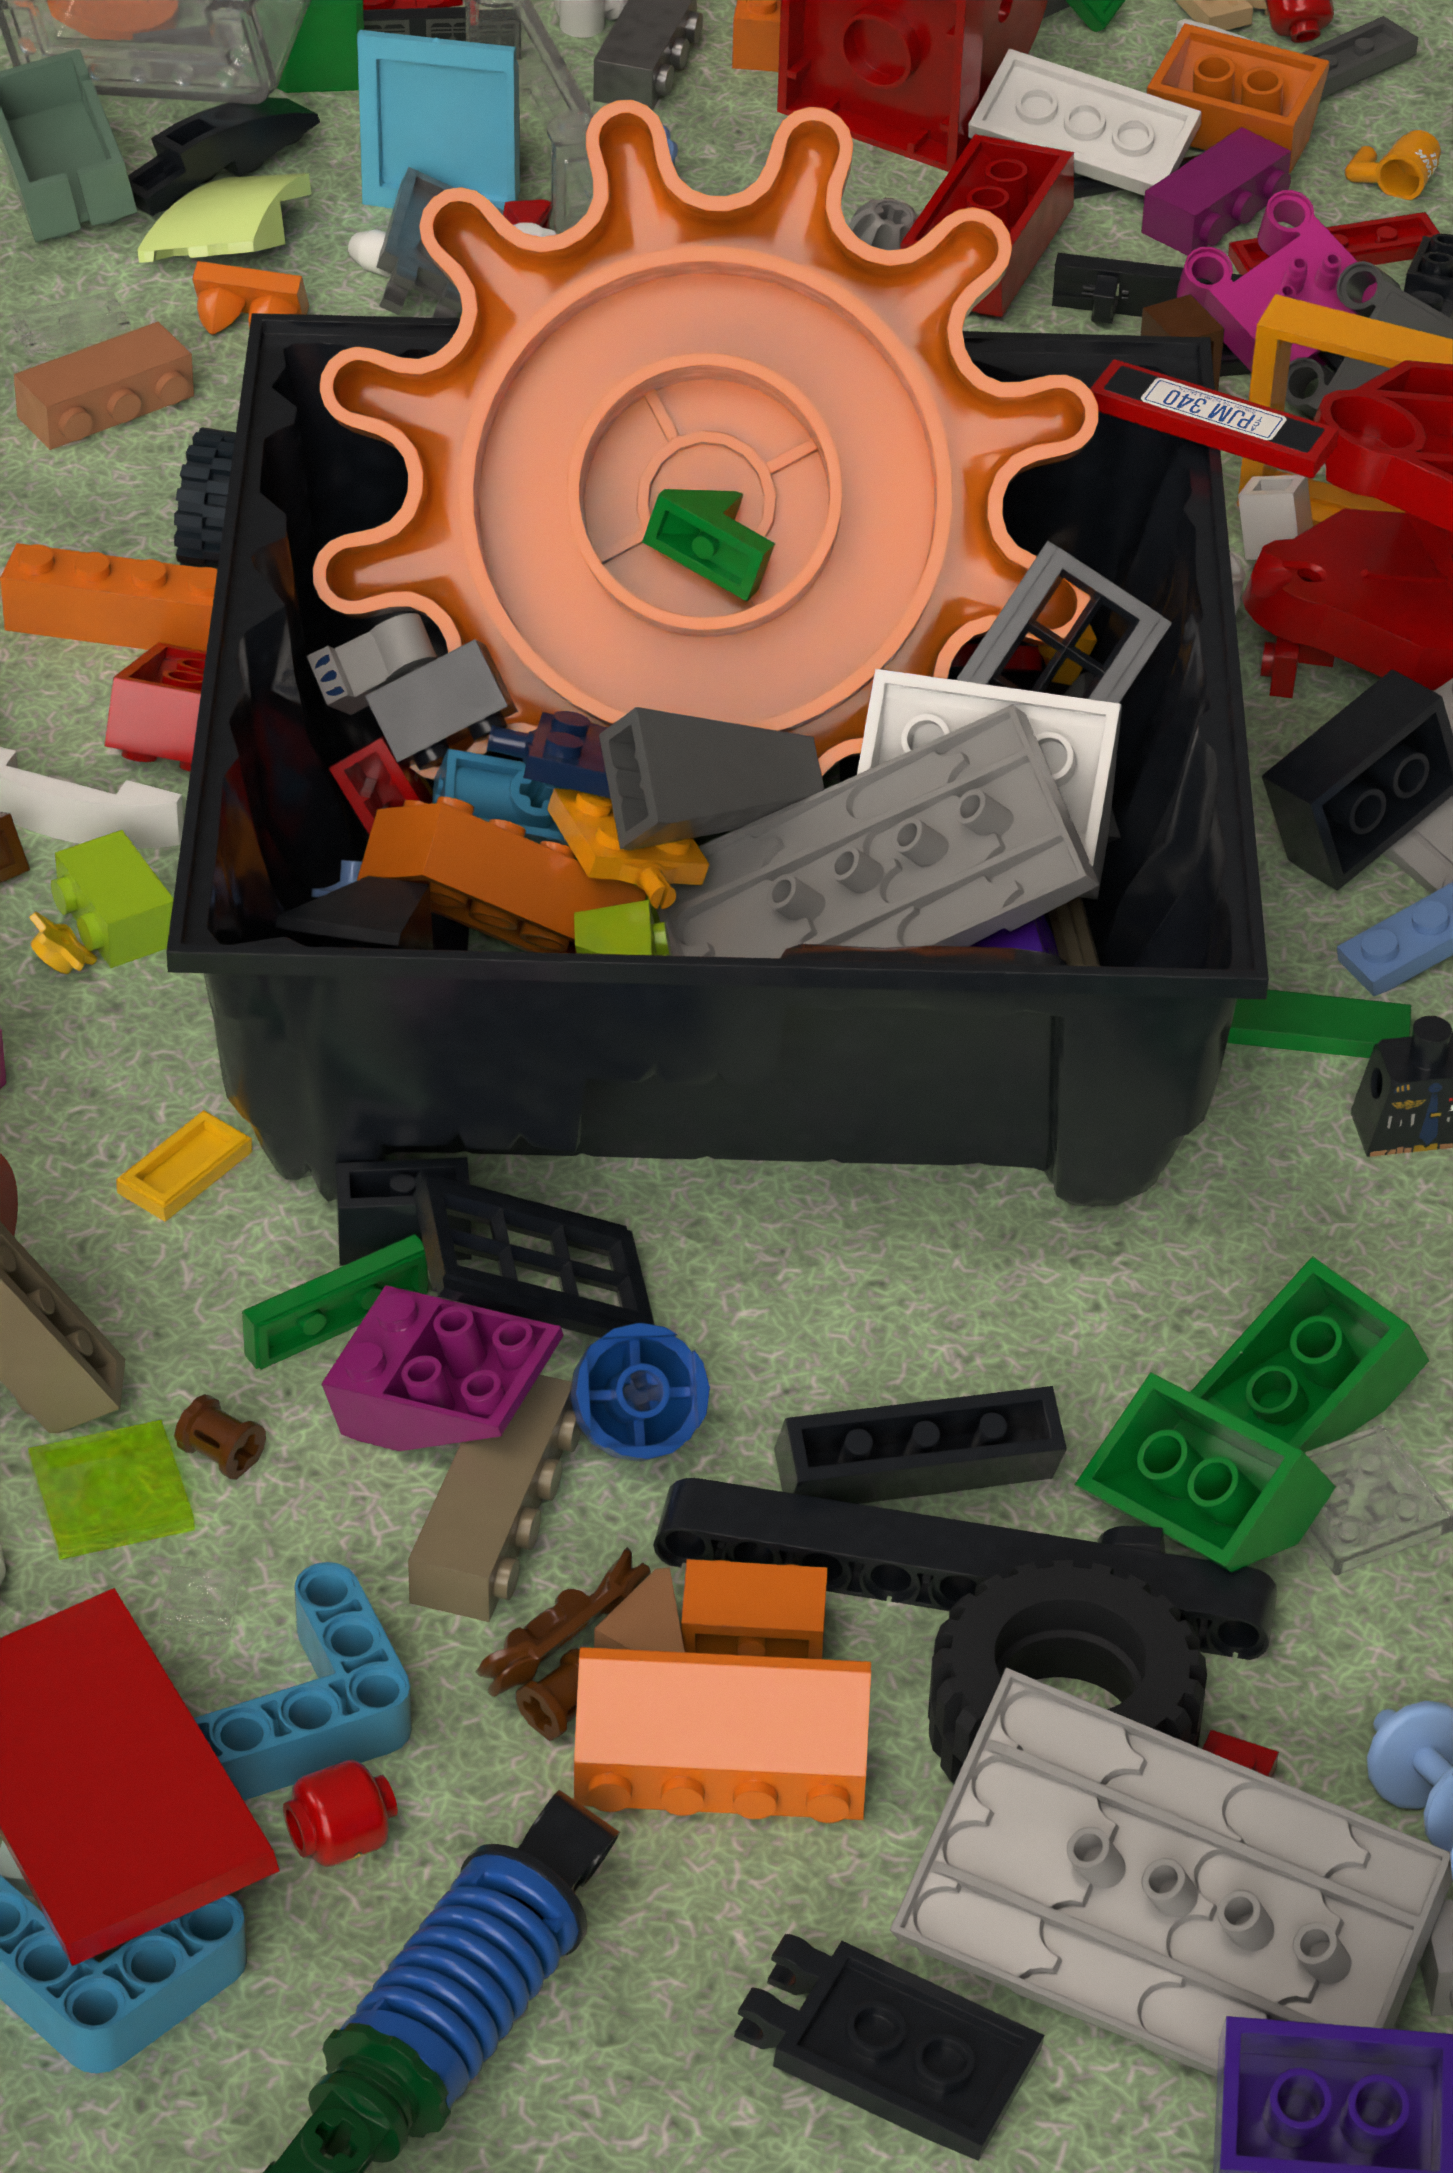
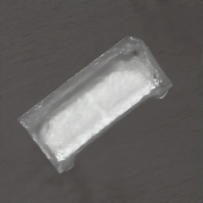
[465,0,597,234]

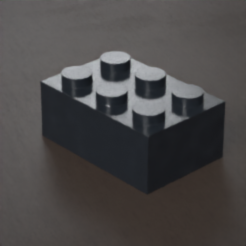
[1262,669,1453,891]

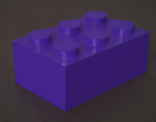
[1213,2016,1453,2173]

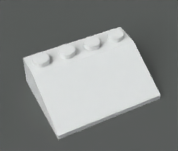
[857,669,1122,900]

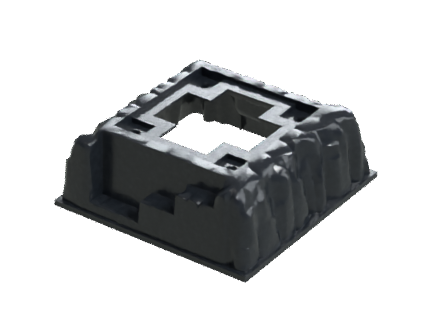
[166,313,1269,1207]

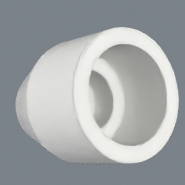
[348,229,391,277]

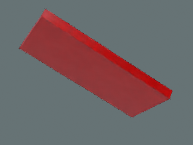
[0,1588,280,1966]

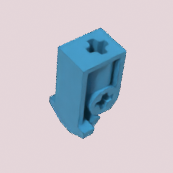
[432,749,577,860]

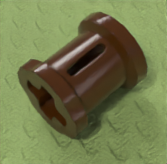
[174,1394,266,1480]
[516,1648,580,1741]

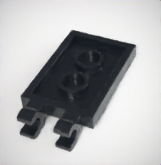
[734,1934,1045,2161]

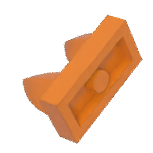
[192,261,309,335]

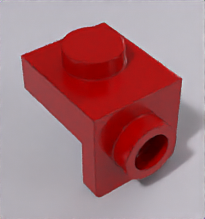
[1260,636,1335,699]

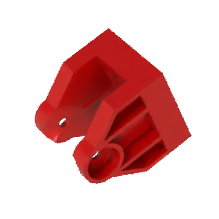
[1242,360,1453,690]

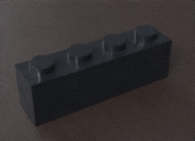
[774,1386,1067,1504]

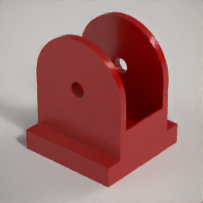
[777,0,1048,172]

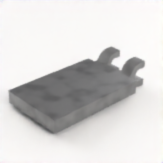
[376,167,504,318]

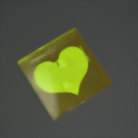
[28,1419,195,1560]

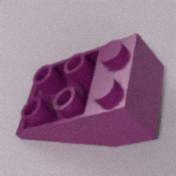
[321,1285,564,1451]

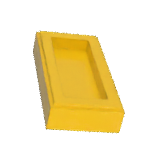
[116,1110,252,1222]

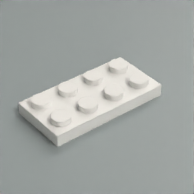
[968,49,1202,196]

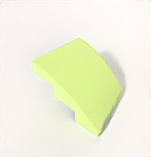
[137,173,311,263]

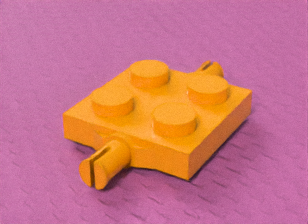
[547,788,710,909]

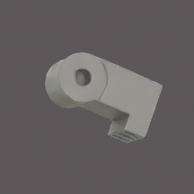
[307,613,438,715]

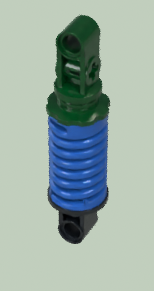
[263,1790,620,2173]

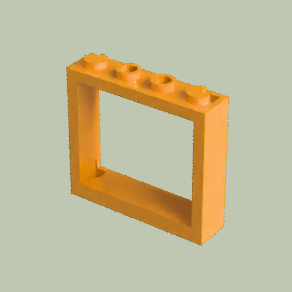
[1237,294,1453,526]

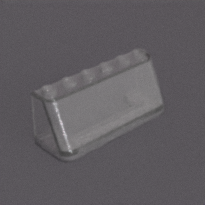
[0,0,311,104]

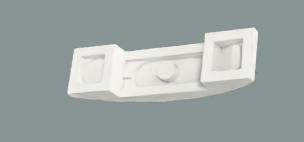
[0,747,184,849]

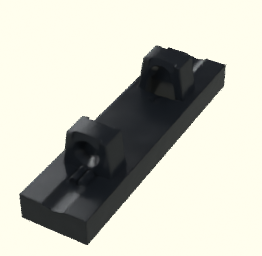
[1052,253,1243,324]

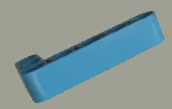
[194,1562,412,1800]
[0,1875,247,2074]

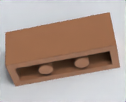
[14,321,194,450]

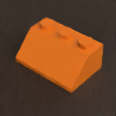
[1147,23,1330,173]

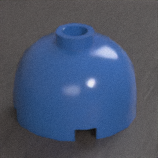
[570,1323,710,1462]

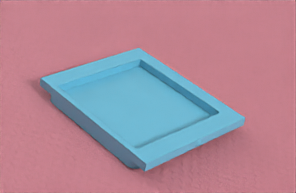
[357,30,520,210]

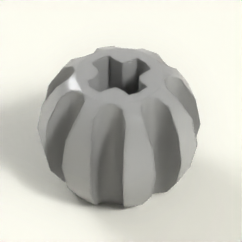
[848,197,919,251]

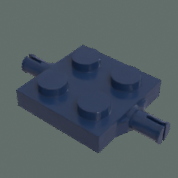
[487,711,611,799]

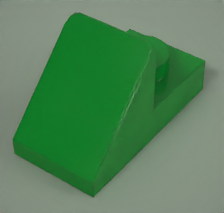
[642,489,775,601]

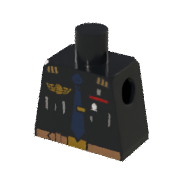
[1351,1016,1453,1157]

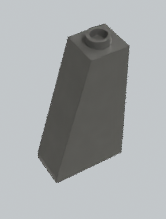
[599,707,824,851]

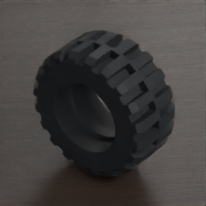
[928,1560,1207,1784]

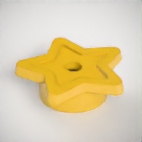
[29,912,97,974]

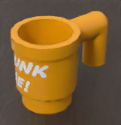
[1345,130,1441,200]

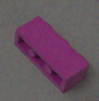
[1141,127,1291,256]

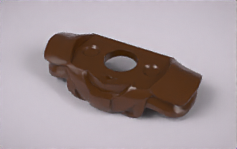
[475,1547,651,1697]

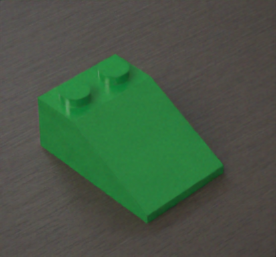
[1190,1256,1429,1459]

